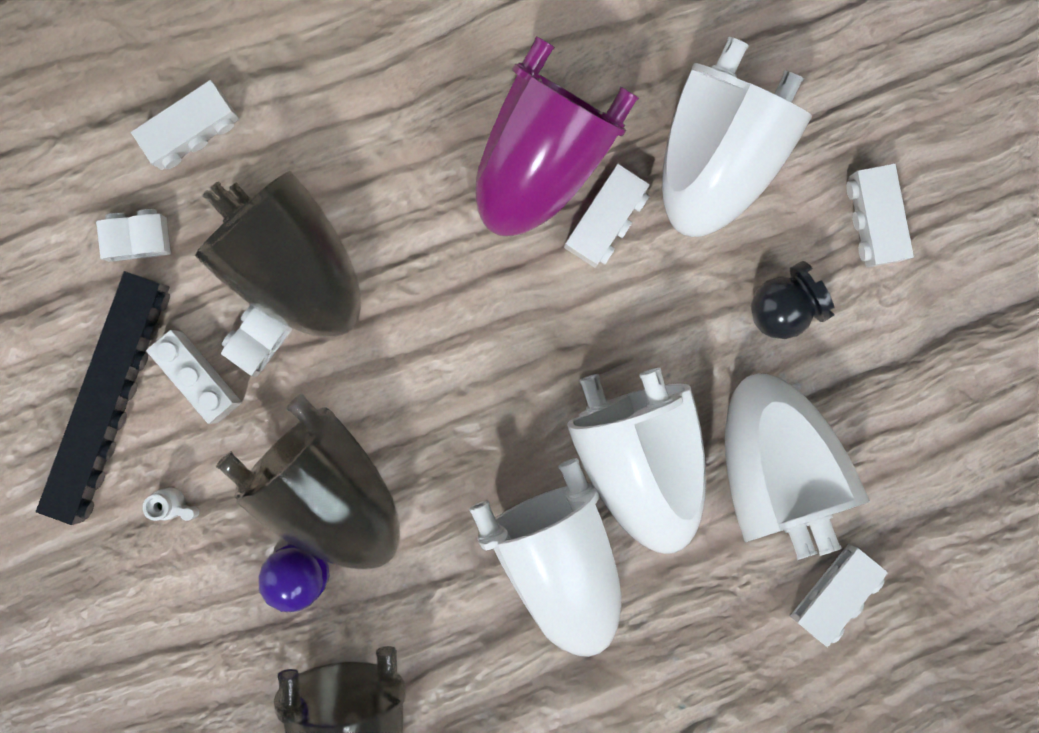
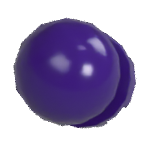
[258,542,330,613]

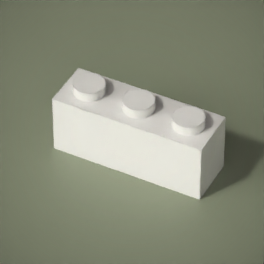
[131,80,239,170]
[564,164,650,268]
[846,164,914,268]
[146,330,243,424]
[790,544,888,648]

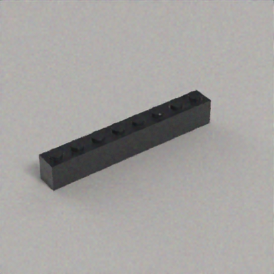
[36,271,170,525]

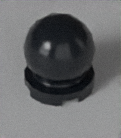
[751,261,835,339]

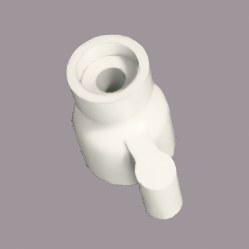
[143,487,199,521]

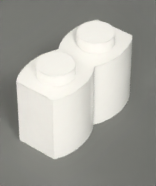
[96,209,171,262]
[221,303,294,377]

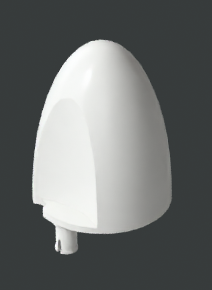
[662,37,812,237]
[567,368,706,554]
[725,373,870,560]
[469,458,621,657]

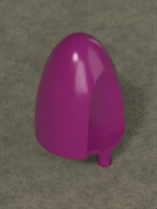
[476,36,639,237]

